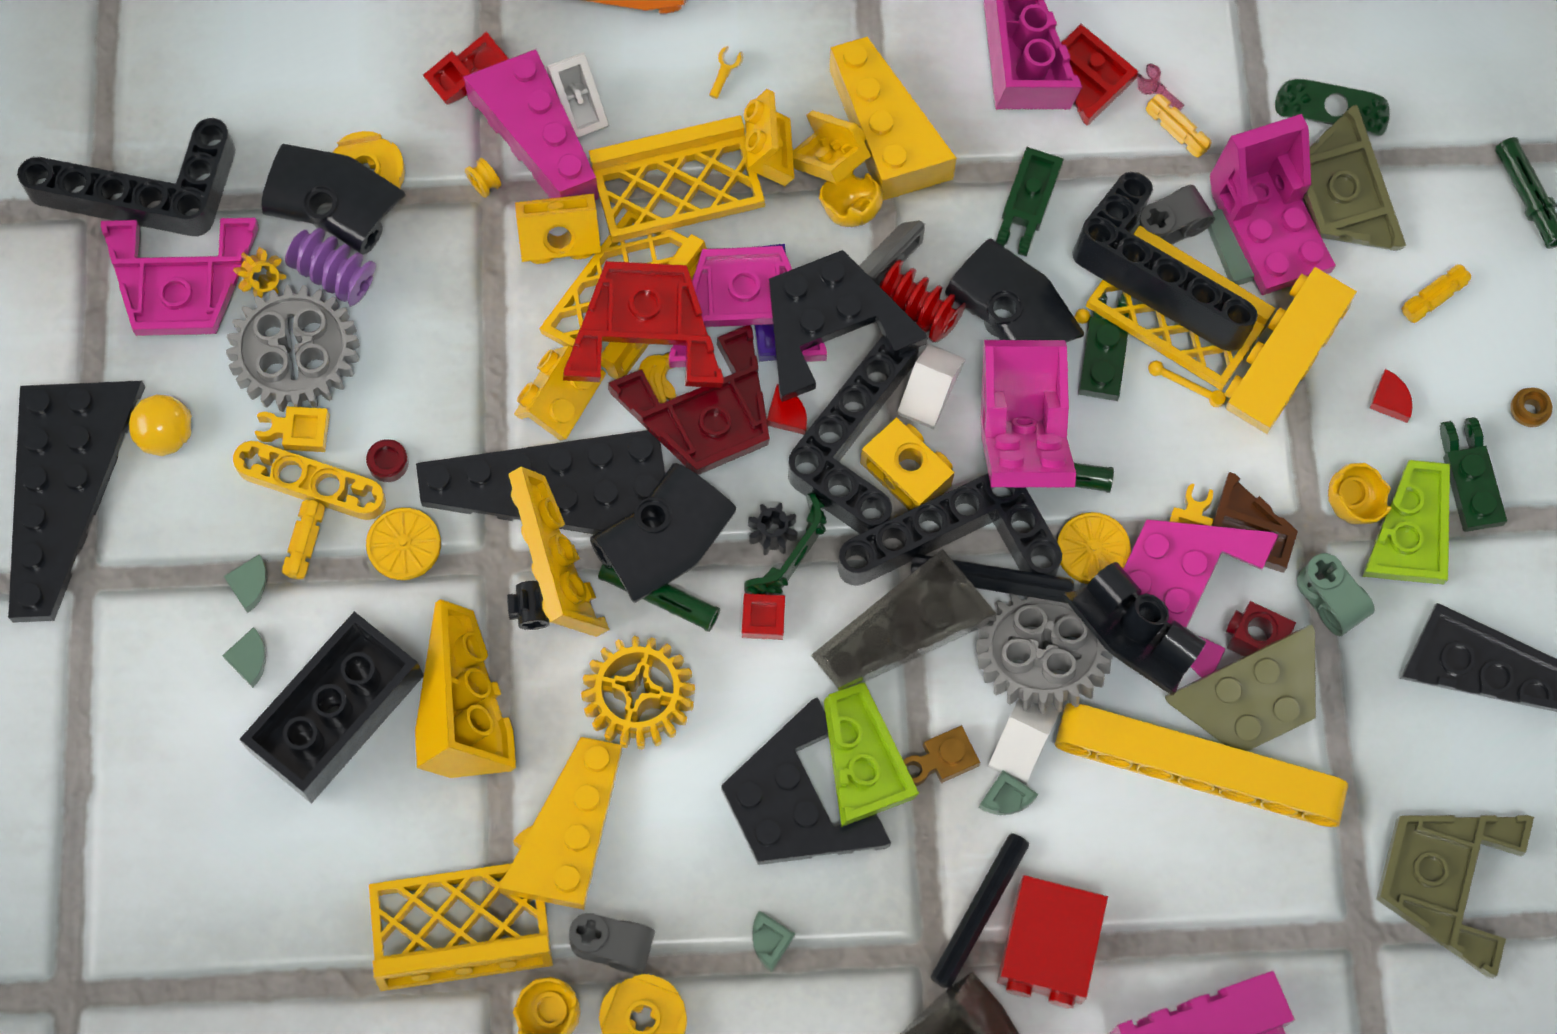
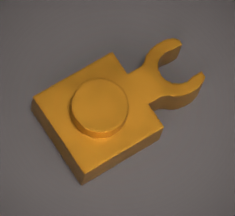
[903,725,980,786]

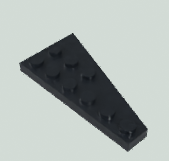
[8,381,145,623]
[416,430,665,535]

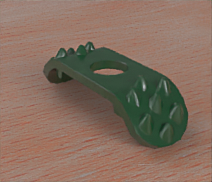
[1275,79,1390,136]
[744,492,827,595]

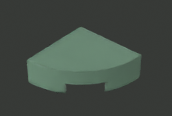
[224,554,267,613]
[222,627,266,688]
[979,771,1038,815]
[752,911,795,972]

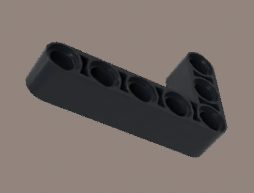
[17,118,235,236]
[1072,172,1258,351]
[788,336,919,534]
[838,473,1062,586]

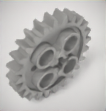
[226,285,360,412]
[977,594,1113,713]

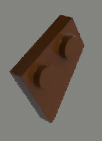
[1212,472,1298,573]

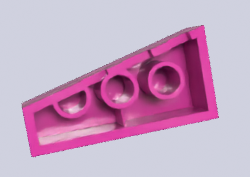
[983,0,1082,109]
[1109,970,1295,1034]

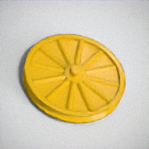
[366,508,441,580]
[1057,512,1131,584]

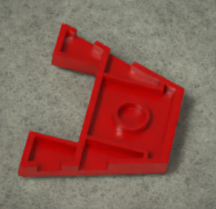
[563,261,724,388]

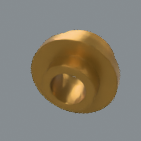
[1511,388,1553,427]

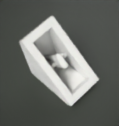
[547,52,609,138]
[897,344,965,430]
[988,698,1059,784]

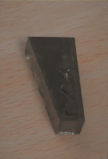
[811,549,997,691]

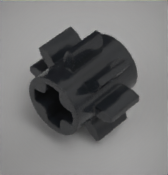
[748,502,798,555]
[507,581,550,630]

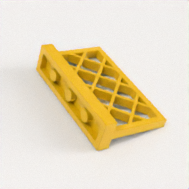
[588,115,765,243]
[539,211,707,379]
[1086,225,1276,391]
[369,863,553,991]

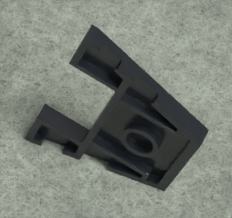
[769,250,928,402]
[721,697,891,865]

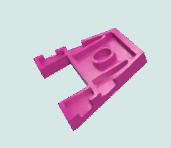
[100,218,259,336]
[669,246,827,368]
[1124,519,1278,678]

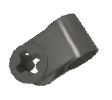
[1137,185,1215,245]
[569,913,655,975]

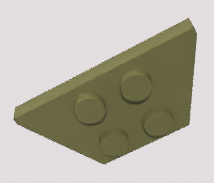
[1303,105,1406,251]
[1165,623,1316,751]

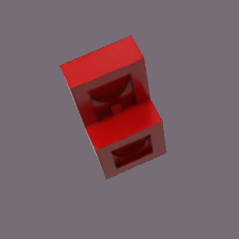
[423,32,509,105]

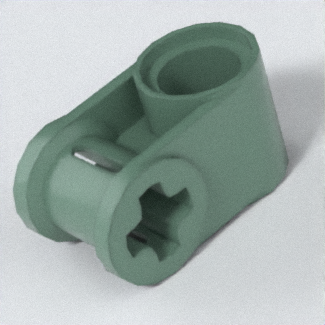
[1297,553,1375,637]

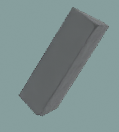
[859,220,925,286]

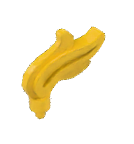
[639,352,676,404]

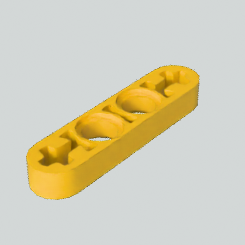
[233,441,386,520]

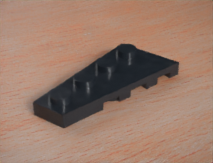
[1400,603,1557,712]

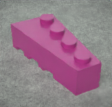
[464,49,599,200]

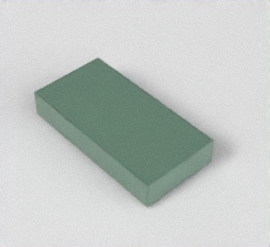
[1208,209,1255,285]

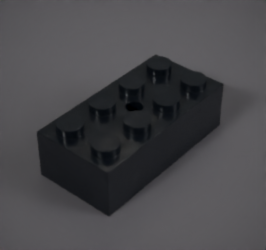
[239,611,424,804]

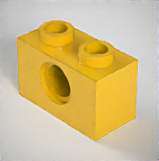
[515,194,601,264]
[860,417,955,511]

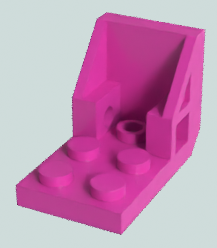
[1210,114,1336,296]
[981,340,1076,488]

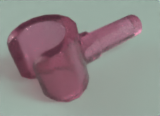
[1137,64,1184,110]

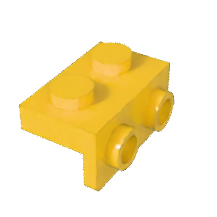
[744,89,795,186]
[793,110,871,184]
[514,345,606,440]

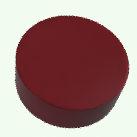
[366,439,409,482]

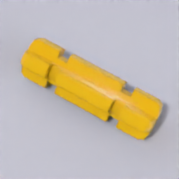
[1146,94,1212,158]
[1401,264,1472,323]
[282,500,325,579]

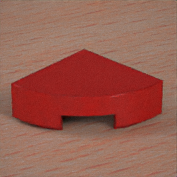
[1369,369,1413,423]
[767,384,807,435]

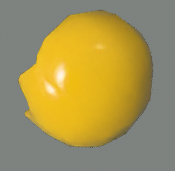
[819,173,883,227]
[129,394,192,457]
[1328,463,1391,524]
[513,977,580,1034]

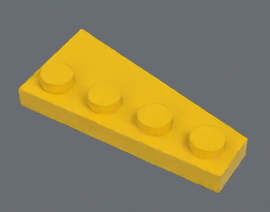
[508,466,610,637]
[499,737,622,910]

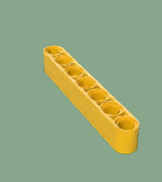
[1055,703,1349,827]

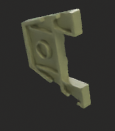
[1376,815,1534,979]

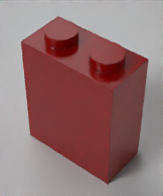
[997,875,1108,1008]

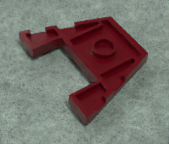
[608,325,770,475]

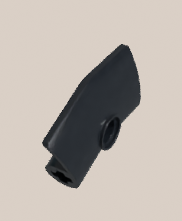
[261,144,406,255]
[945,238,1084,342]
[590,463,736,603]
[1062,562,1206,696]

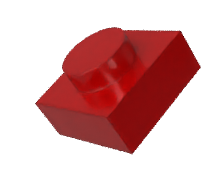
[742,593,785,640]

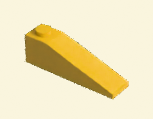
[415,599,516,778]

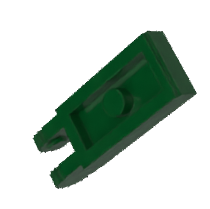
[996,147,1064,257]
[1078,291,1129,401]
[1440,417,1507,532]

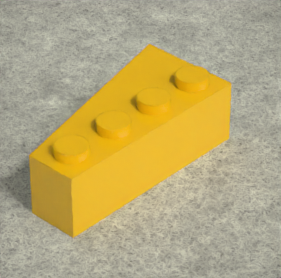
[829,37,957,201]
[1224,267,1357,434]

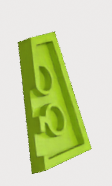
[1362,460,1450,585]
[824,682,919,827]

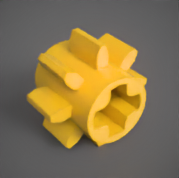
[233,247,287,298]

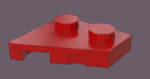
[1061,24,1139,126]

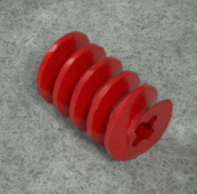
[879,259,966,343]

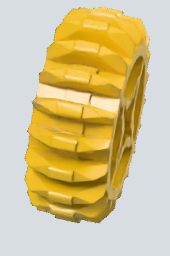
[581,636,695,750]

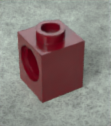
[1225,601,1296,656]

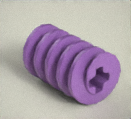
[285,228,376,307]

